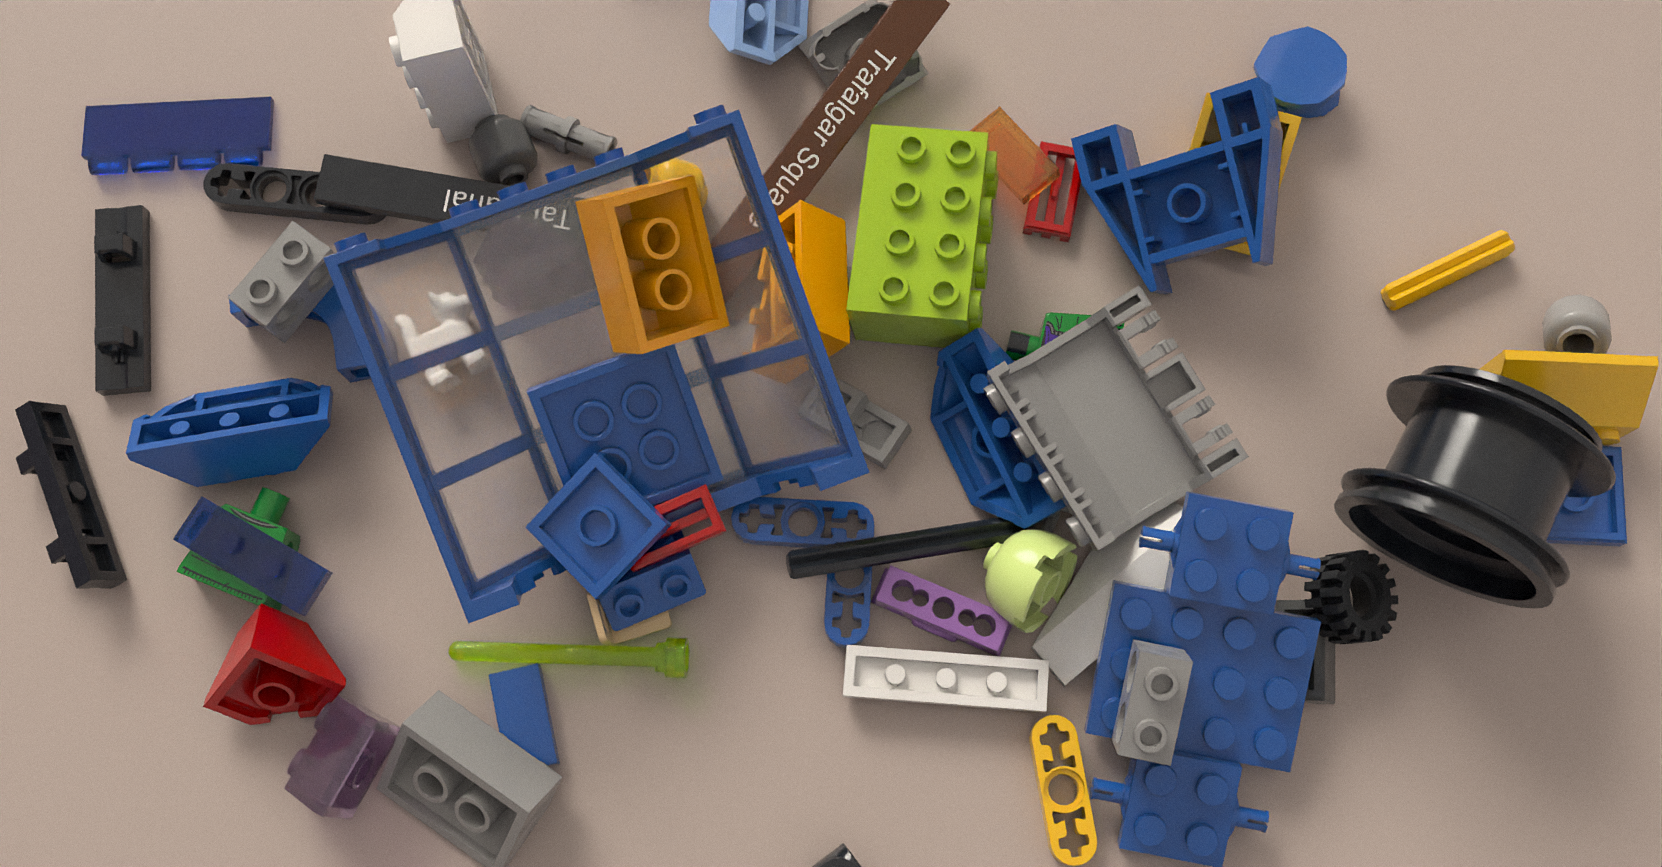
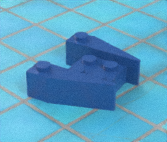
[1071,77,1283,295]

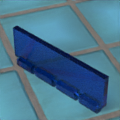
[81,96,274,175]

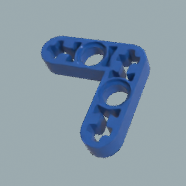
[731,497,875,648]

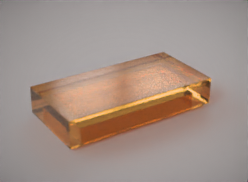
[970,106,1061,205]

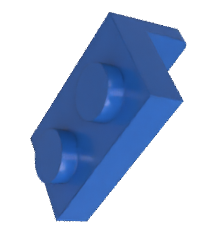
[599,530,706,631]

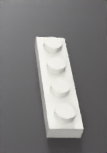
[843,645,1049,713]

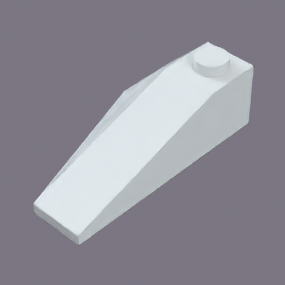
[1031,502,1183,686]

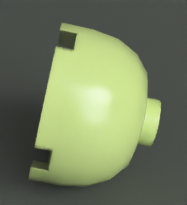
[983,530,1077,633]

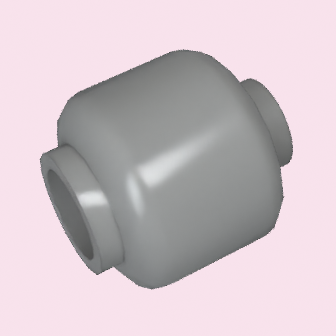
[1542,295,1612,354]

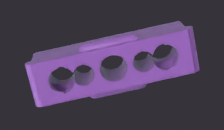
[871,565,1012,656]

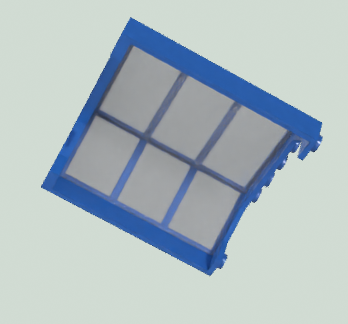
[323,105,870,624]

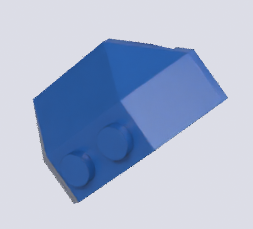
[930,328,1066,529]
[126,378,333,487]

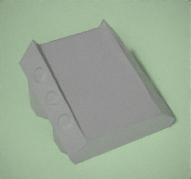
[798,0,929,109]

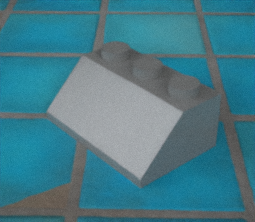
[376,690,562,867]

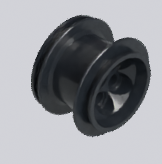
[1334,365,1616,609]

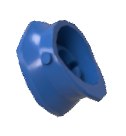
[1253,26,1347,118]

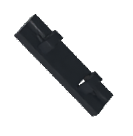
[94,205,151,396]
[15,401,127,589]

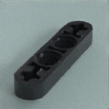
[203,163,386,225]

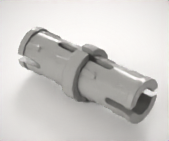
[520,105,617,160]

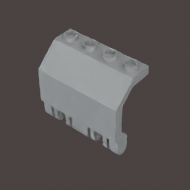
[983,286,1249,551]

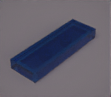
[173,496,333,616]

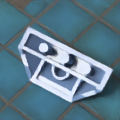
[709,0,809,65]

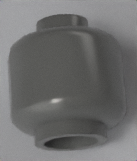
[469,114,538,186]

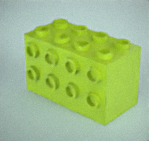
[846,124,999,348]

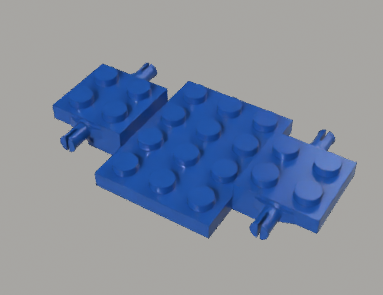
[1084,491,1321,867]

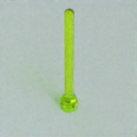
[448,637,690,678]

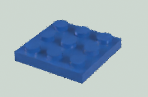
[527,344,724,506]

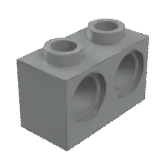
[228,221,334,343]
[1112,639,1193,766]

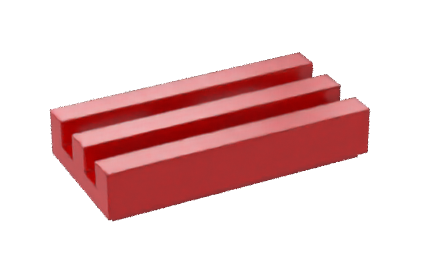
[1022,141,1081,243]
[631,484,727,573]

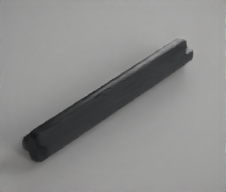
[786,517,1029,579]

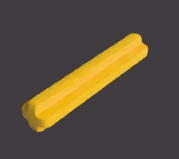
[1381,230,1515,311]

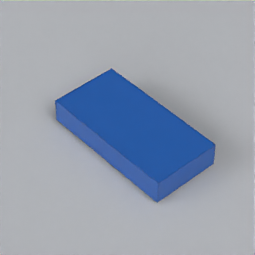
[488,663,560,766]

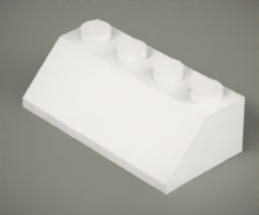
[389,0,498,143]

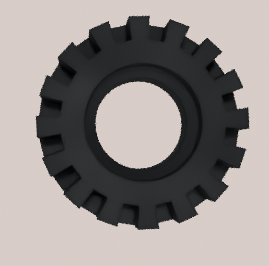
[1304,550,1398,645]

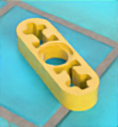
[1029,715,1097,866]

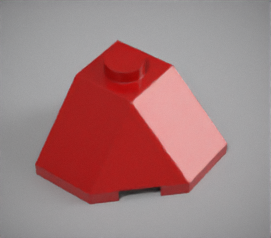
[203,603,347,725]

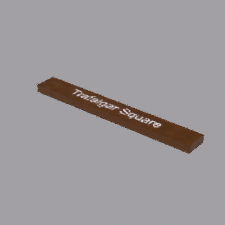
[711,0,950,303]

